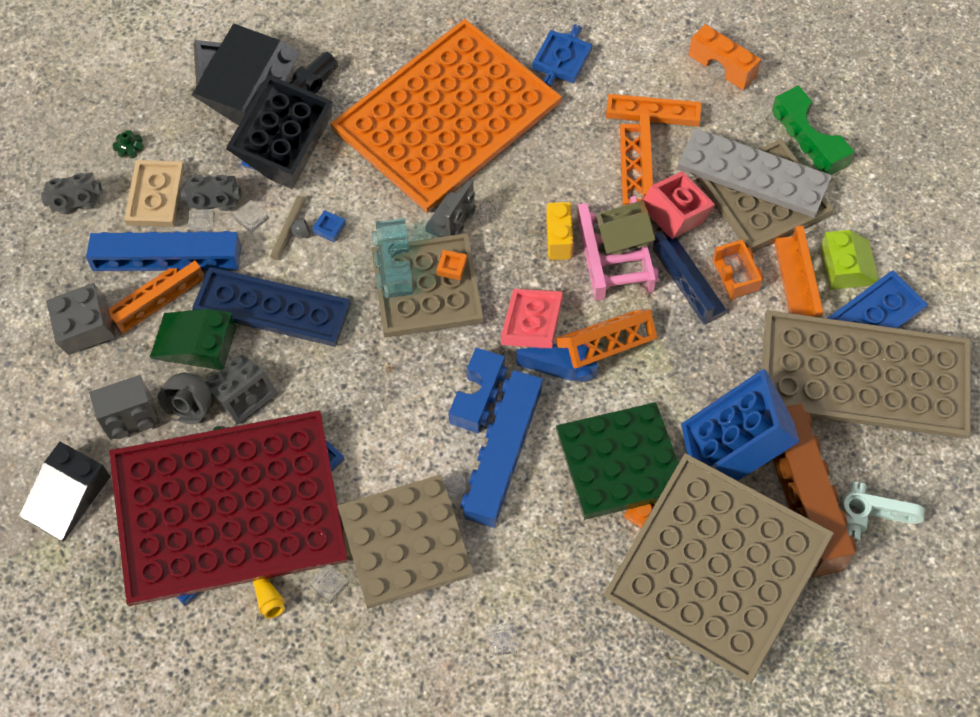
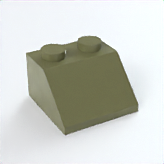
[596,200,655,255]

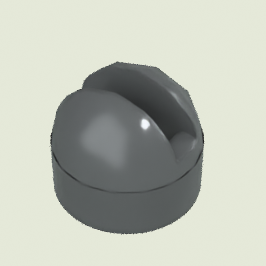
[291,217,311,238]

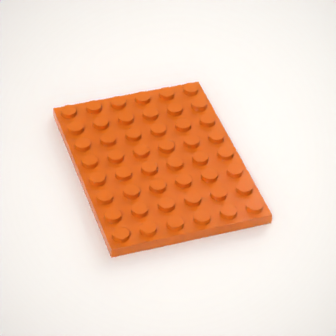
[330,19,562,213]

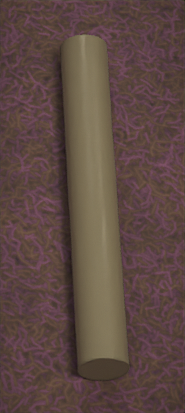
[270,196,306,260]

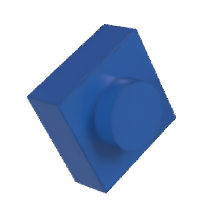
[312,210,346,242]

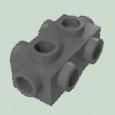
[41,172,103,214]
[181,175,242,212]

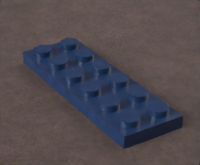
[192,267,351,347]

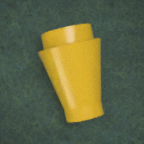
[253,578,285,619]

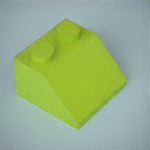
[820,230,879,290]

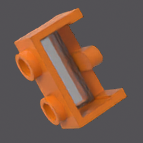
[712,239,763,301]

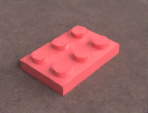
[501,289,563,348]

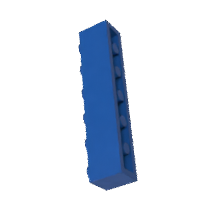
[86,231,241,271]
[460,370,543,528]

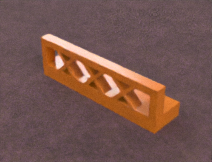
[620,114,653,206]
[774,225,823,318]
[109,261,204,334]
[556,309,657,368]

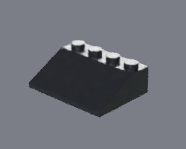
[191,23,300,126]
[226,74,333,190]

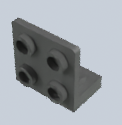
[425,179,476,237]
[206,355,278,425]

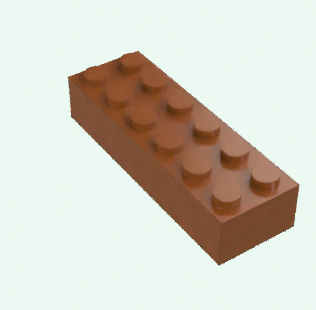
[772,403,857,578]

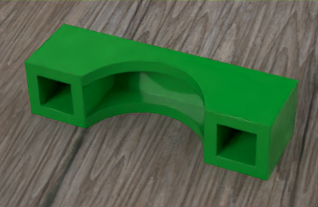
[772,85,855,175]

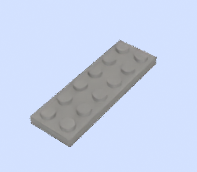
[677,128,832,218]

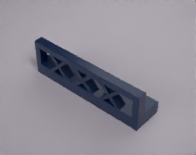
[652,231,727,325]

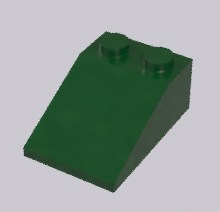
[150,309,237,370]

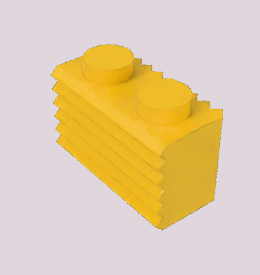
[546,202,573,260]

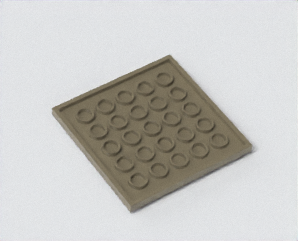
[603,453,834,684]

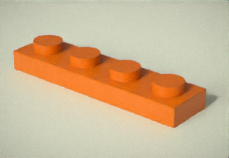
[606,94,701,127]

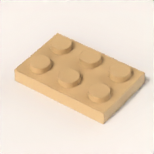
[124,160,185,227]

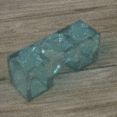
[372,218,414,298]

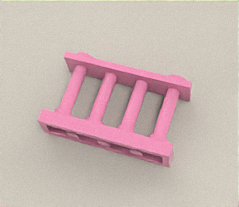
[577,196,659,301]

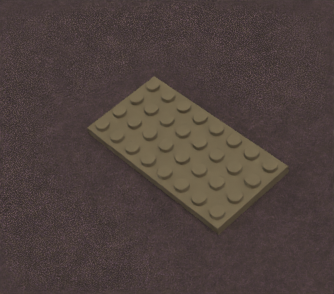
[761,310,970,439]

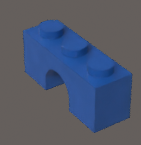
[448,347,508,434]

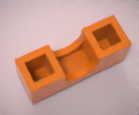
[688,24,761,91]

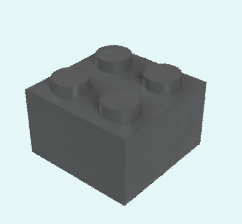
[46,283,115,355]
[89,375,160,440]

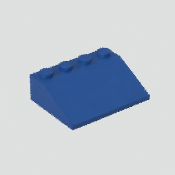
[681,368,799,481]

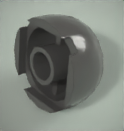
[157,372,212,424]

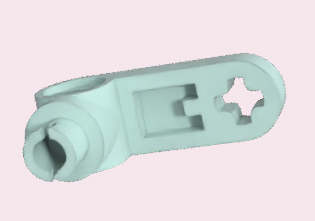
[840,482,925,543]

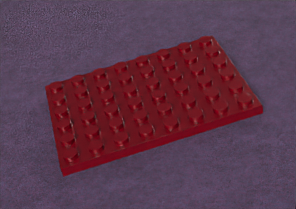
[109,410,348,607]

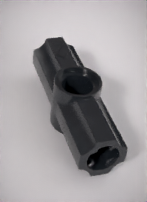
[290,52,338,94]

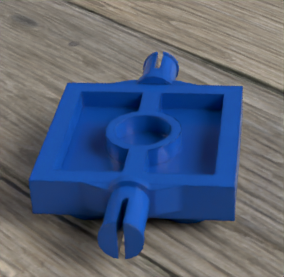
[532,24,592,87]

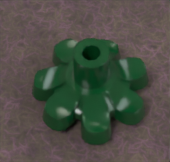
[113,130,144,158]

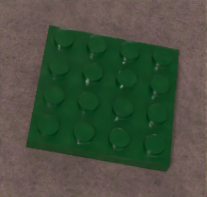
[556,402,679,520]

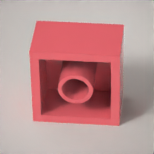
[643,171,715,239]

